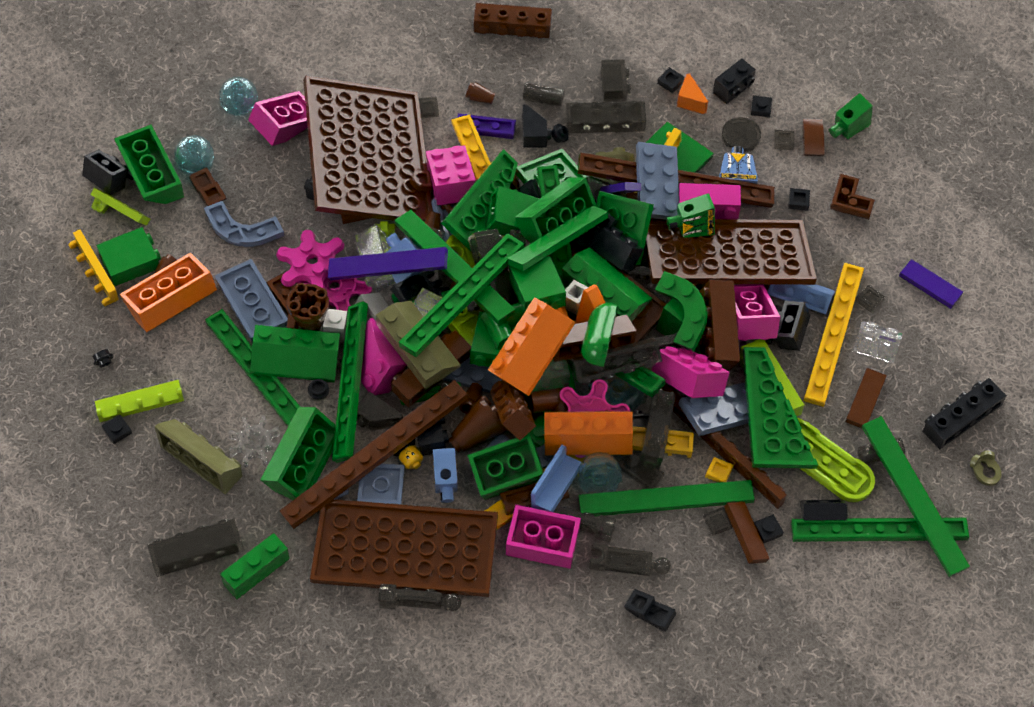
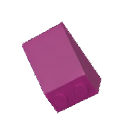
[248,91,308,146]
[361,318,407,396]

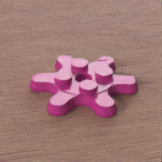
[276,230,344,290]
[297,260,372,312]
[560,379,630,458]

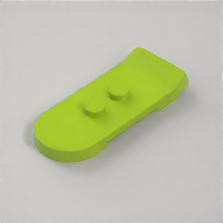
[797,418,875,502]

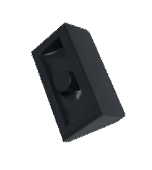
[800,499,847,521]

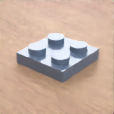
[357,464,405,505]

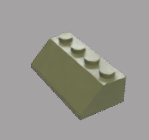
[376,301,461,390]
[155,419,243,494]

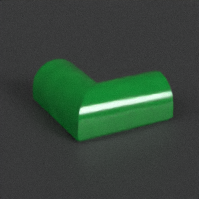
[481,303,524,350]

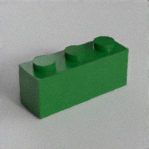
[220,533,290,599]

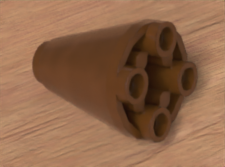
[287,283,329,331]
[449,395,508,453]

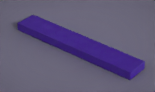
[328,247,448,280]

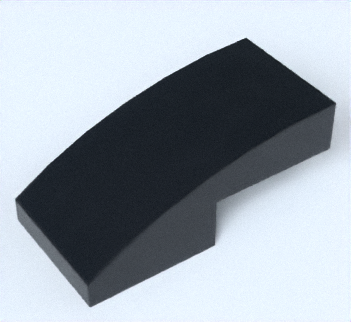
[574,208,618,249]
[624,589,676,632]

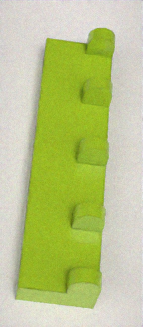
[95,380,184,423]

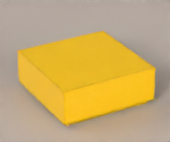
[705,457,734,483]

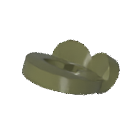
[970,450,1001,486]

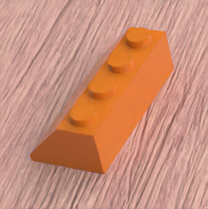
[120,252,217,333]
[488,297,576,396]
[544,411,633,455]

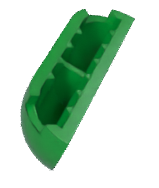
[581,303,618,367]

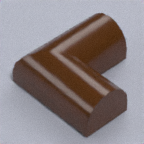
[830,174,875,220]
[527,386,570,414]

